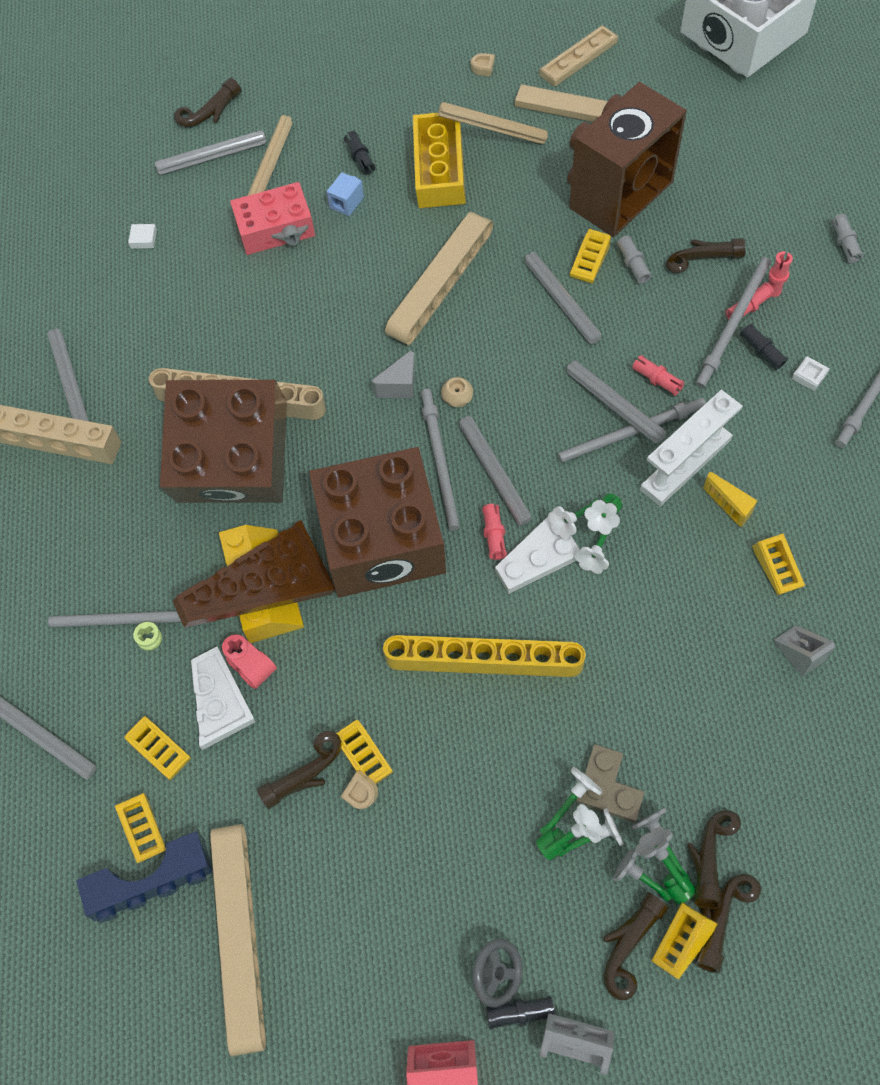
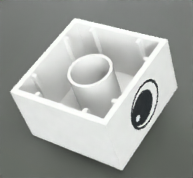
[680,0,817,78]

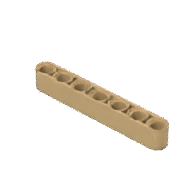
[385,212,493,345]
[149,368,326,420]
[211,824,266,1057]

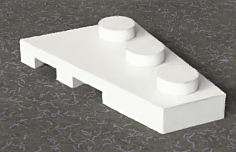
[495,517,580,594]
[191,647,255,750]

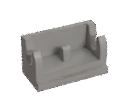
[539,1013,614,1076]

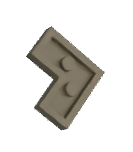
[576,744,644,823]

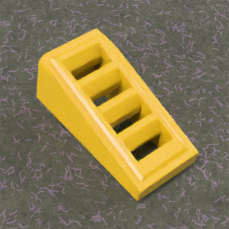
[570,229,611,284]
[703,472,757,527]
[752,534,805,595]
[124,716,191,780]
[337,720,393,784]
[115,793,166,863]
[652,903,717,979]

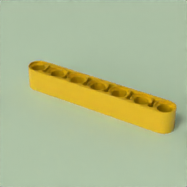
[383,635,586,677]

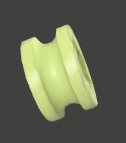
[133,622,162,651]

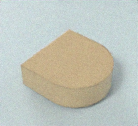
[471,53,495,77]
[341,771,378,809]

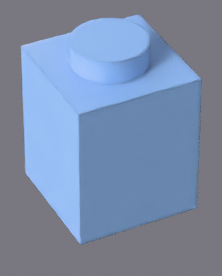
[327,172,364,216]

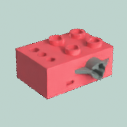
[230,182,315,255]

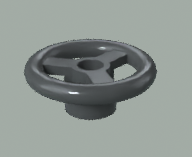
[472,939,523,1008]

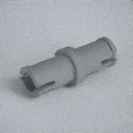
[831,214,864,263]
[617,235,652,284]

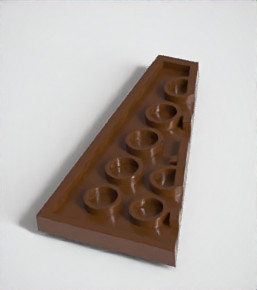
[173,520,336,628]

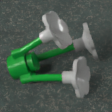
[612,807,696,905]

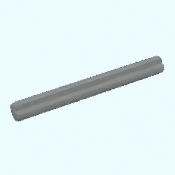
[155,130,266,175]
[525,252,601,344]
[47,328,88,421]
[567,360,666,444]
[460,416,531,526]
[0,697,97,779]

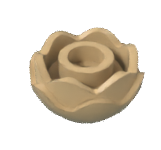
[441,377,473,407]

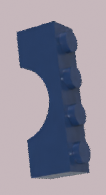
[76,831,213,923]

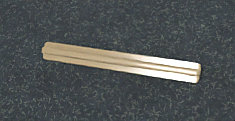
[438,102,548,144]
[247,115,292,196]

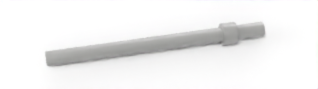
[695,257,771,388]
[835,372,880,448]
[421,389,460,531]
[558,398,706,463]
[48,611,181,627]

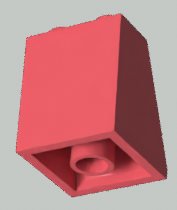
[406,1040,478,1085]

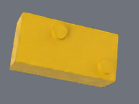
[413,113,466,208]

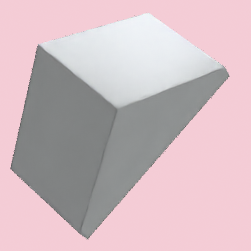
[372,350,416,398]
[774,625,835,677]

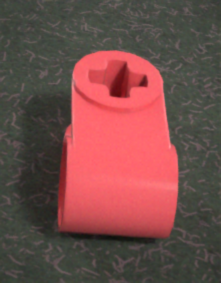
[222,635,277,689]

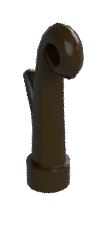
[174,77,242,127]
[666,238,745,273]
[257,731,342,810]
[687,810,741,910]
[694,874,761,974]
[603,892,669,1000]

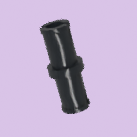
[344,131,376,175]
[740,323,788,371]
[486,996,555,1030]

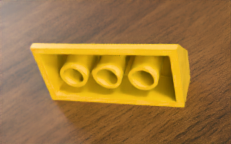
[219,525,304,643]

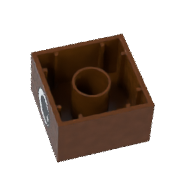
[567,81,687,238]
[160,379,287,503]
[309,447,446,598]

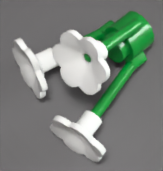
[548,493,622,574]
[536,767,624,861]

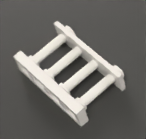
[640,390,743,507]

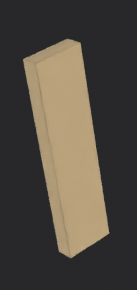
[539,25,618,87]
[515,84,608,122]

